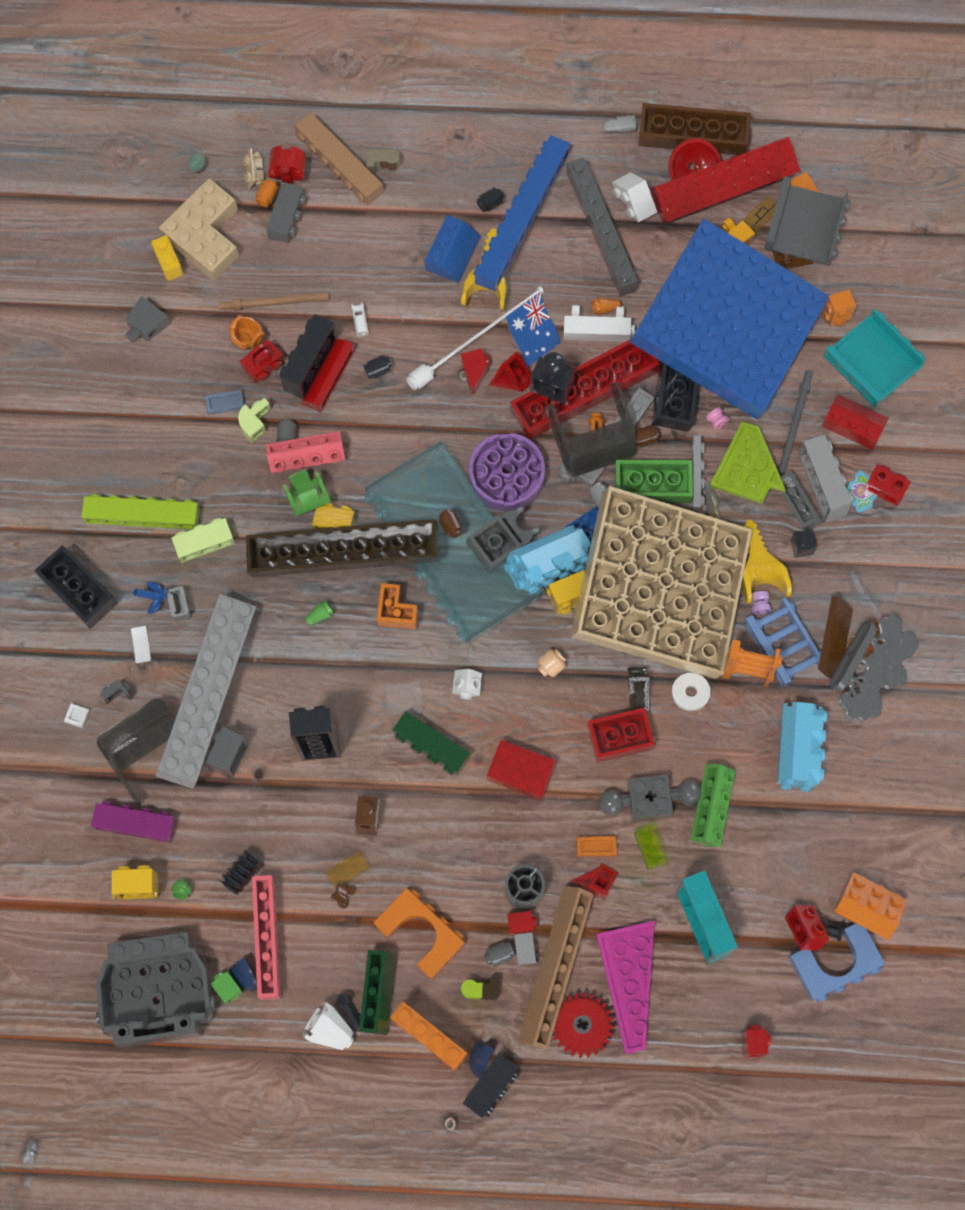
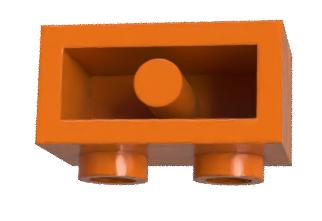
[822,289,856,327]

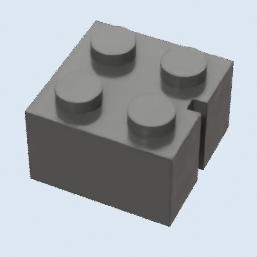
[205,727,249,779]

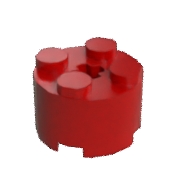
[268,145,306,184]

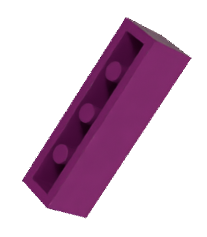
[91,801,176,843]

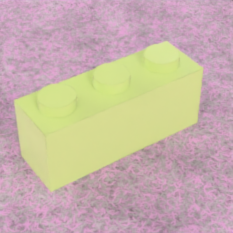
[171,518,235,563]

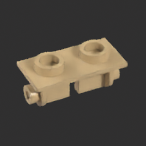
[243,148,264,189]

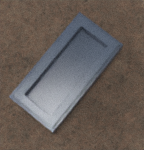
[205,390,244,415]

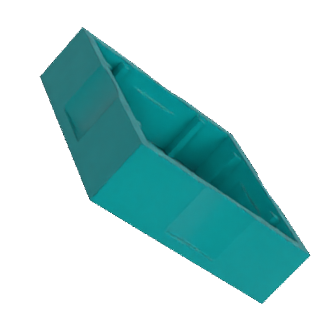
[676,870,738,966]

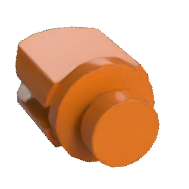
[588,413,605,442]

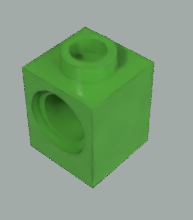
[211,971,243,1005]

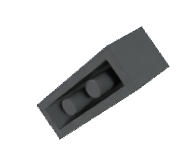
[266,182,306,243]
[780,471,823,531]

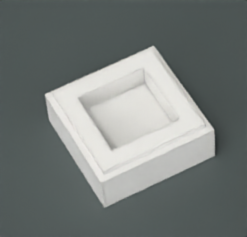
[64,703,90,729]

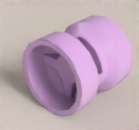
[752,591,771,615]

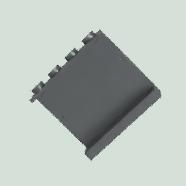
[764,176,850,265]

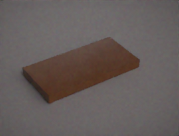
[818,596,853,680]

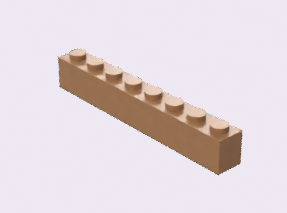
[518,886,594,1050]

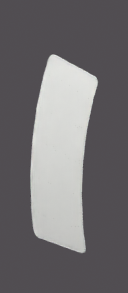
[131,626,151,663]

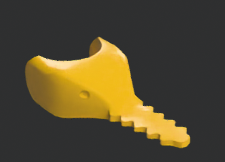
[461,229,507,311]
[742,520,792,604]

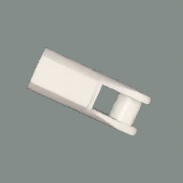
[351,302,369,337]

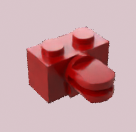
[240,339,284,384]

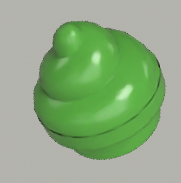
[171,878,191,900]

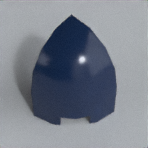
[229,958,257,991]
[469,1041,494,1079]

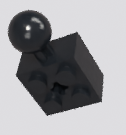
[530,352,575,405]

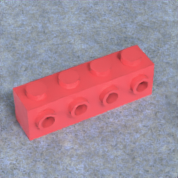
[266,431,345,473]

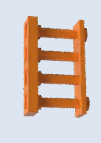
[722,640,783,687]

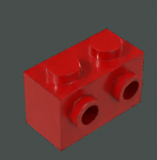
[864,464,911,506]
[785,905,830,951]
[742,1025,771,1058]

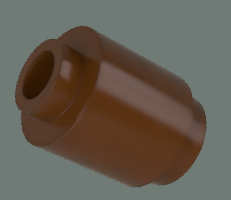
[631,425,660,448]
[439,509,464,538]

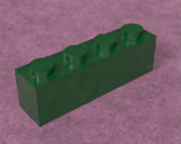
[392,711,471,776]
[359,950,396,1035]

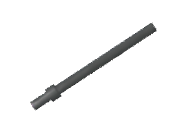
[778,370,813,475]

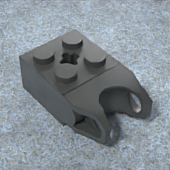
[465,506,540,573]

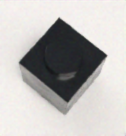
[791,530,816,558]

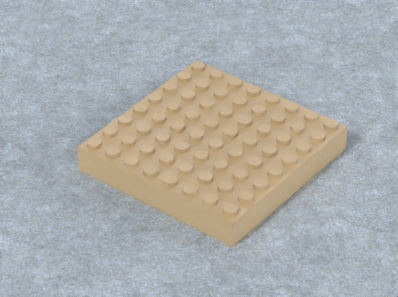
[571,486,752,679]

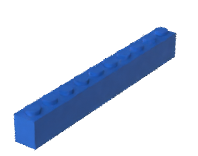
[473,135,570,292]

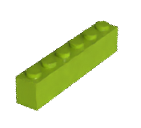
[81,494,200,530]

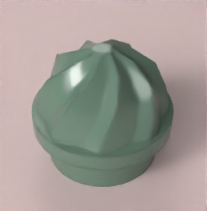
[188,154,206,172]

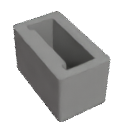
[166,586,191,622]
[514,932,536,967]

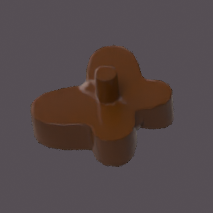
[331,884,355,909]

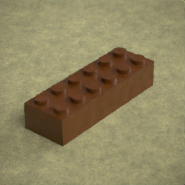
[638,103,751,155]

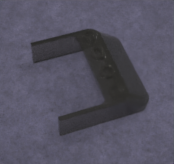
[544,381,637,477]
[97,699,204,806]

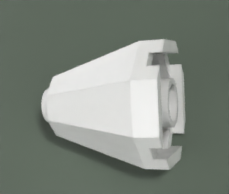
[302,1001,354,1050]

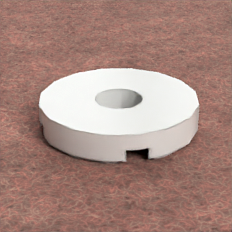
[672,673,710,711]

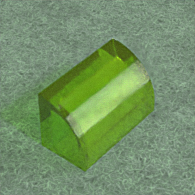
[634,825,669,870]

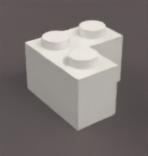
[612,172,657,222]

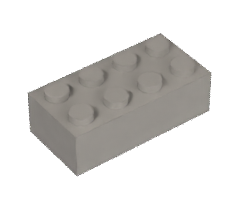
[798,435,853,522]

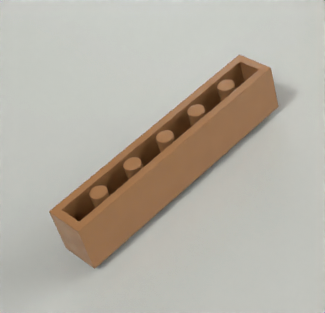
[295,113,384,206]

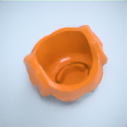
[228,315,265,350]

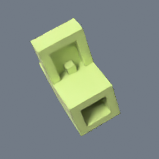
[238,398,271,443]

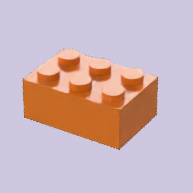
[834,872,908,940]

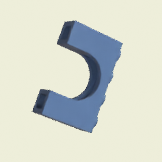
[788,923,885,1003]

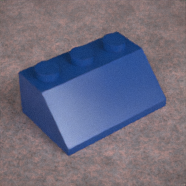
[425,215,481,283]

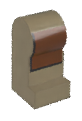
[366,149,400,174]

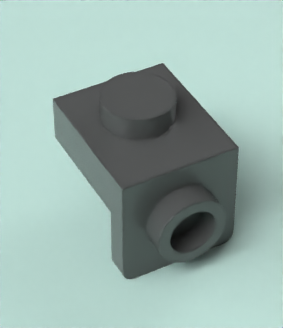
[99,680,132,704]

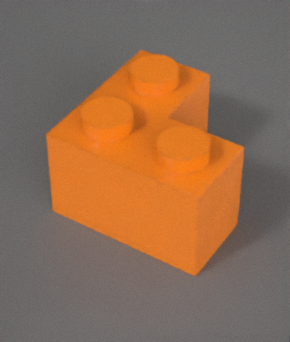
[377,583,418,630]

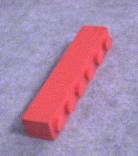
[252,875,281,1000]

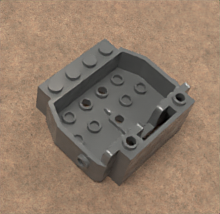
[96,932,215,1048]

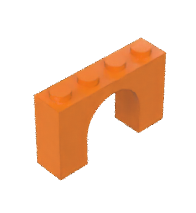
[373,888,465,980]
[390,1002,468,1073]

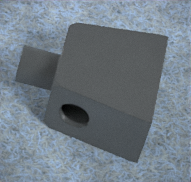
[125,296,171,343]

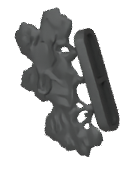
[829,613,919,721]

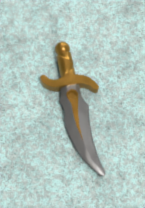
[704,479,725,521]

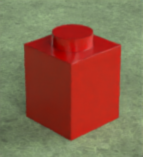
[507,911,537,936]

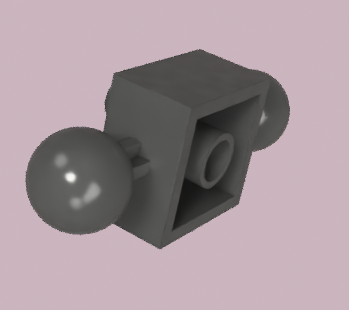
[598,774,701,822]

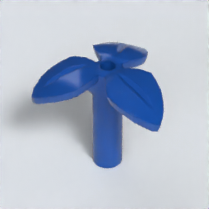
[133,582,167,614]

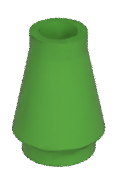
[305,600,334,627]

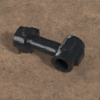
[336,993,360,1031]

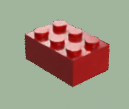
[587,708,655,763]
[486,740,556,801]

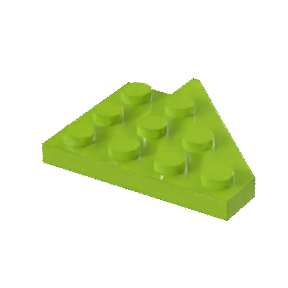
[710,421,786,504]

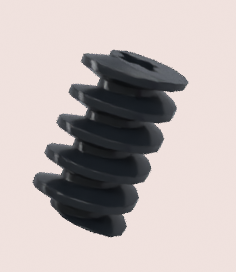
[217,850,260,895]

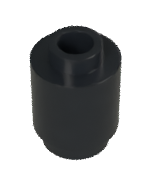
[476,187,504,212]
[363,354,392,379]

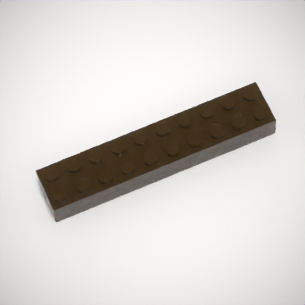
[246,519,440,577]

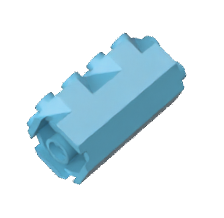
[504,525,590,594]
[777,702,827,792]

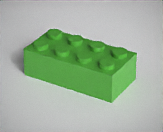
[615,460,693,503]

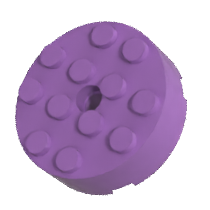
[469,433,545,512]

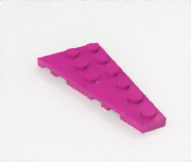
[596,921,655,1054]

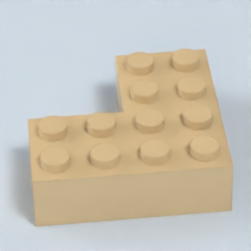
[159,178,239,281]

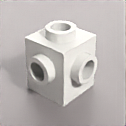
[452,669,482,700]

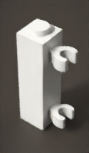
[564,305,635,342]

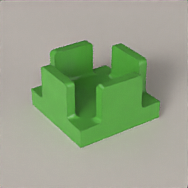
[282,469,331,516]

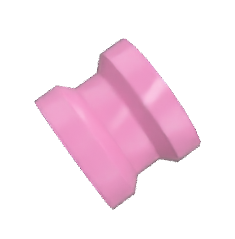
[706,407,729,430]

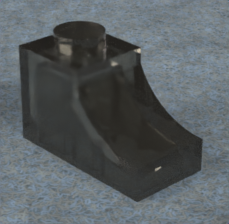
[627,667,649,712]

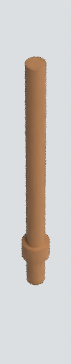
[218,293,329,311]

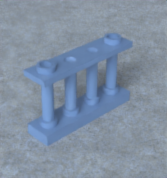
[744,597,821,689]

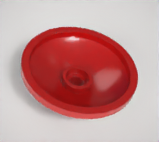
[668,139,721,180]

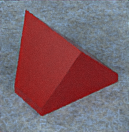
[489,352,531,392]
[570,863,619,900]

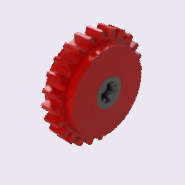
[553,992,615,1058]

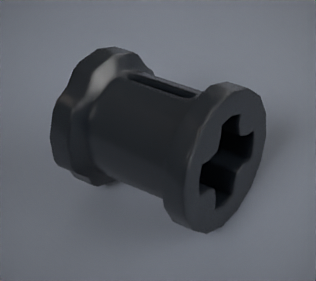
[822,919,844,941]

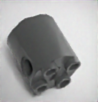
[505,864,545,910]

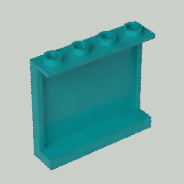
[823,308,926,408]

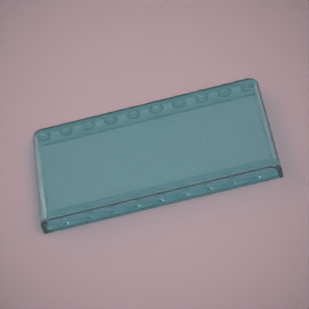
[364,441,545,644]

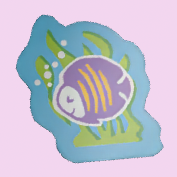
[847,470,877,513]

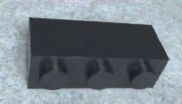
[463,1053,520,1119]

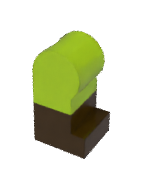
[461,977,498,1000]

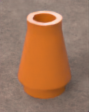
[592,297,620,315]

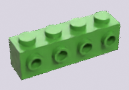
[690,764,735,847]

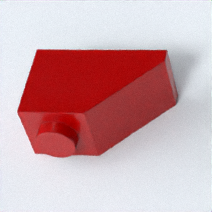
[461,348,490,394]

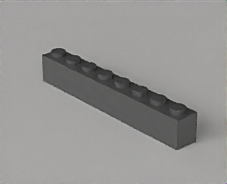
[567,157,638,297]

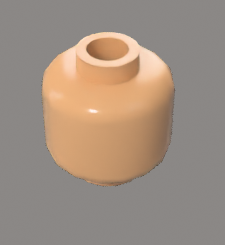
[538,649,566,677]

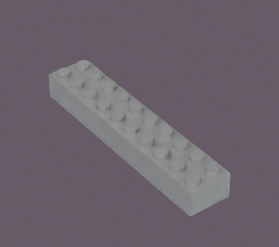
[155,594,256,789]

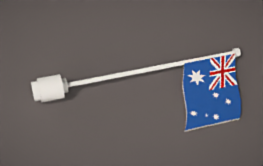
[406,286,560,390]

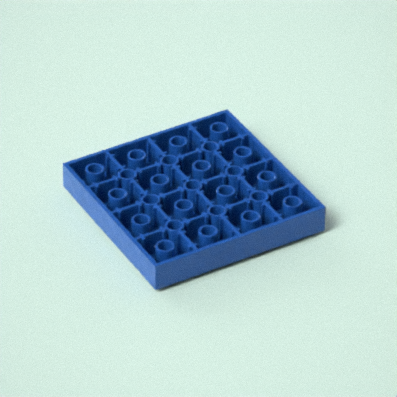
[629,218,829,420]

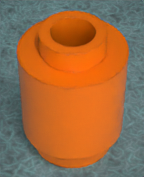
[255,179,279,207]

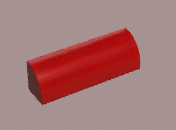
[301,339,355,413]

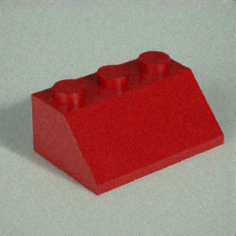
[822,395,889,450]

